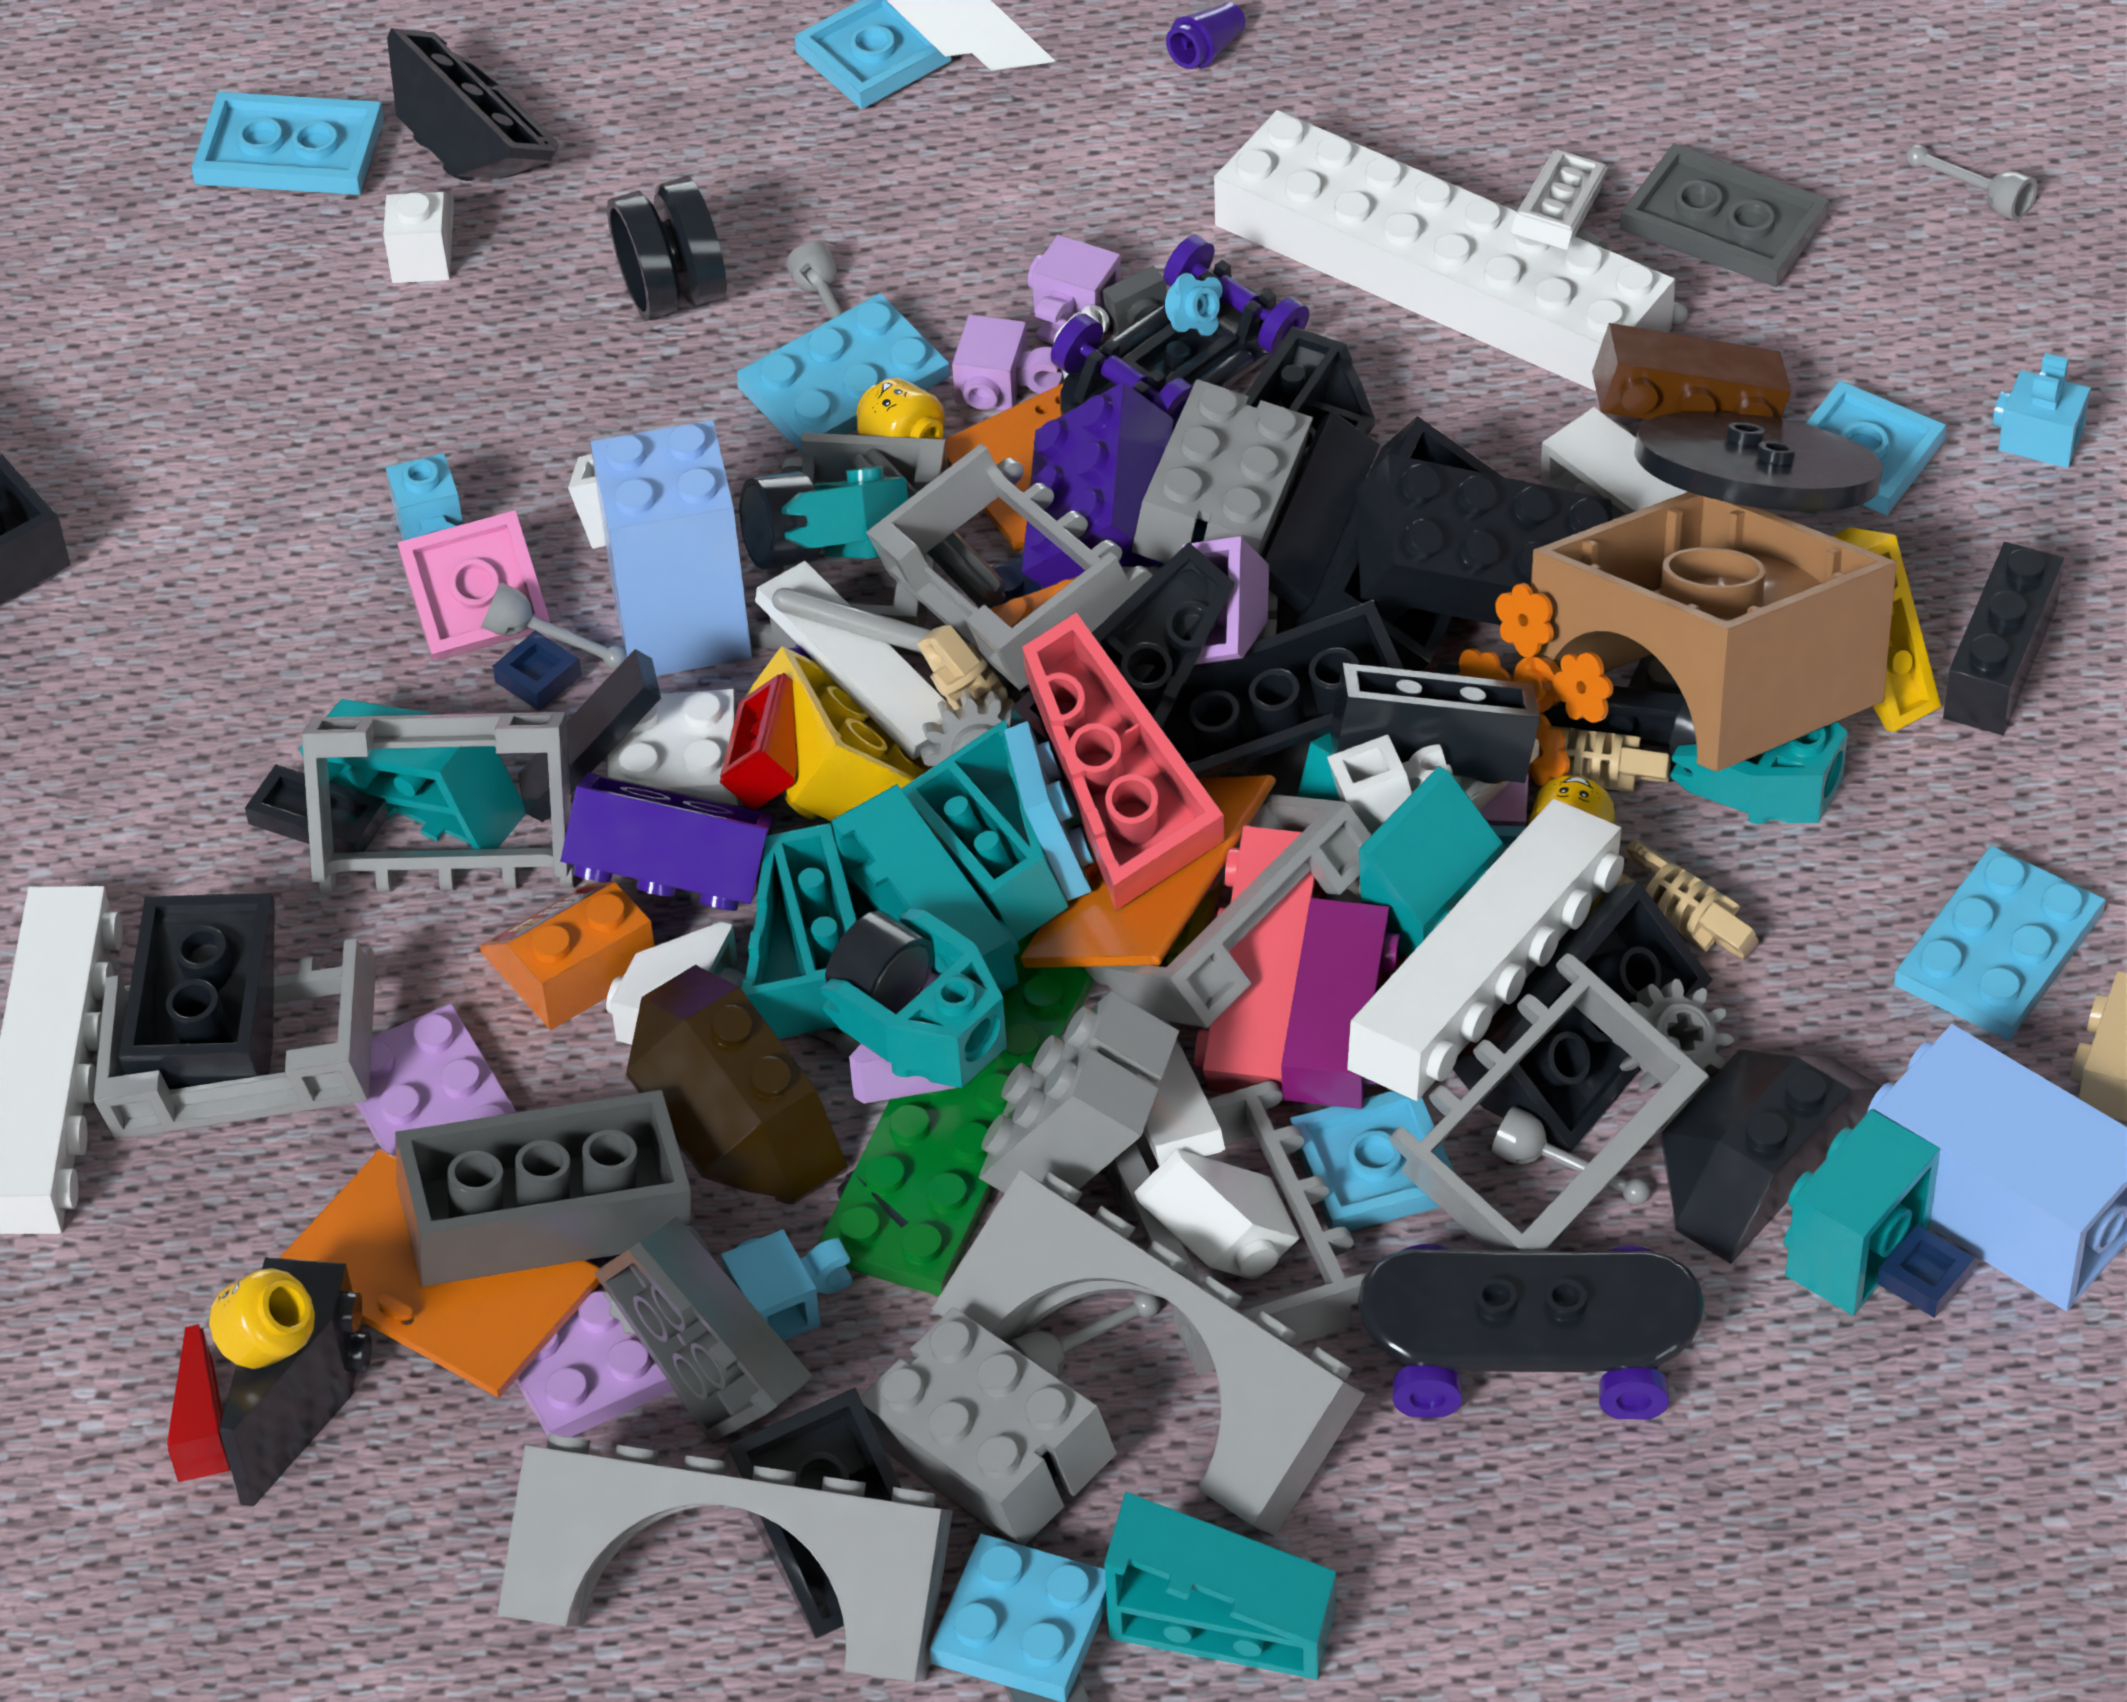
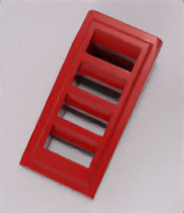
[719,672,797,809]
[167,1324,230,1482]

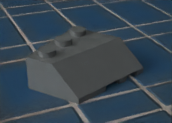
[594,1216,813,1443]

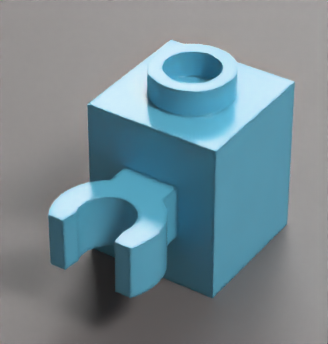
[1992,353,2091,468]
[385,453,463,541]
[721,1229,853,1341]

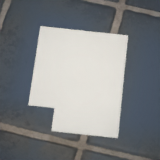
[886,0,1056,71]

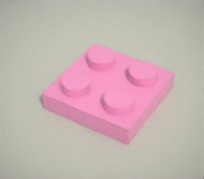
[398,510,550,661]

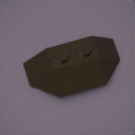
[626,964,848,1204]

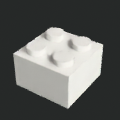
[608,689,741,806]

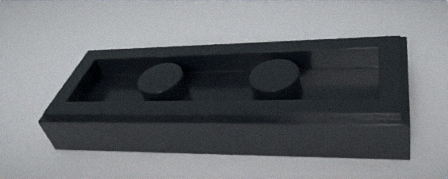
[518,649,661,822]

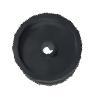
[607,176,727,321]

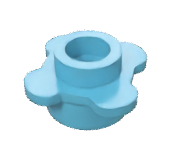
[1165,273,1222,336]

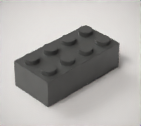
[395,1090,691,1287]

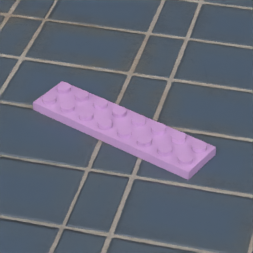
[355,1003,674,1437]

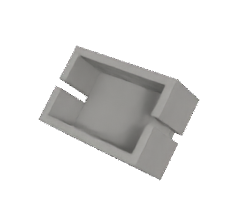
[1131,379,1313,563]
[979,991,1179,1193]
[860,1307,1117,1546]

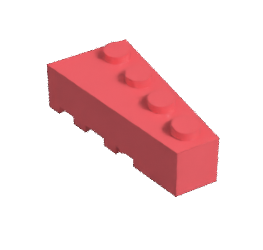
[1022,612,1224,911]
[1194,826,1328,1101]

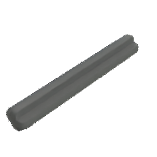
[853,449,1006,609]

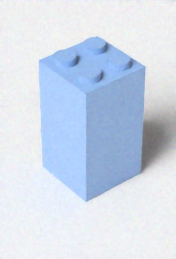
[590,420,752,676]
[1867,1024,2127,1312]

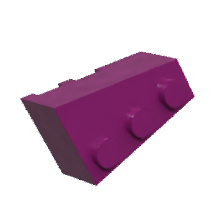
[1281,898,1401,1109]

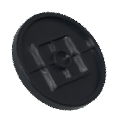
[1634,411,1883,511]

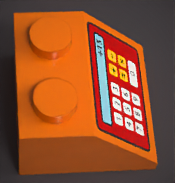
[479,882,655,1030]

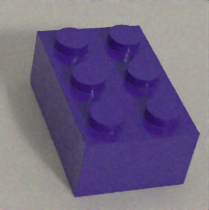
[1022,382,1173,588]
[560,772,775,911]

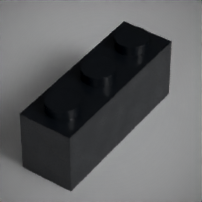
[1943,541,2064,736]
[1330,663,1540,784]

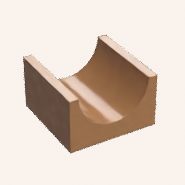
[1531,492,1897,772]

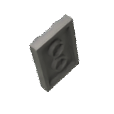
[1620,143,1829,287]

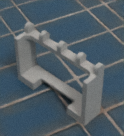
[749,433,948,656]
[866,443,1153,690]
[302,712,575,893]
[1085,794,1371,1028]
[93,938,376,1138]
[1389,953,1709,1251]
[1104,1081,1366,1375]

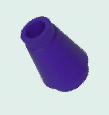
[1166,2,1246,69]

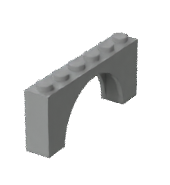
[931,1170,1365,1536]
[497,1434,953,1682]

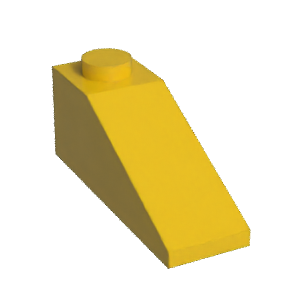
[1832,527,1941,732]

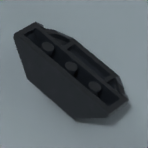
[387,28,559,181]
[1245,326,1375,464]
[1661,1049,1882,1264]

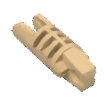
[917,625,1015,712]
[1528,725,1671,792]
[1616,837,1759,961]

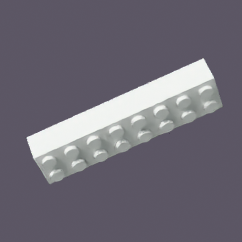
[1214,110,1675,391]

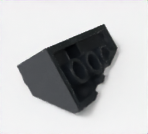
[1010,542,1235,784]

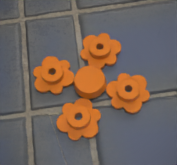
[1456,583,1613,787]

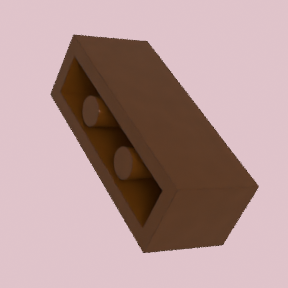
[1592,323,1791,420]

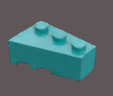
[299,699,526,849]
[901,719,1068,942]
[832,784,1019,993]
[741,823,856,1039]
[1104,1492,1336,1680]

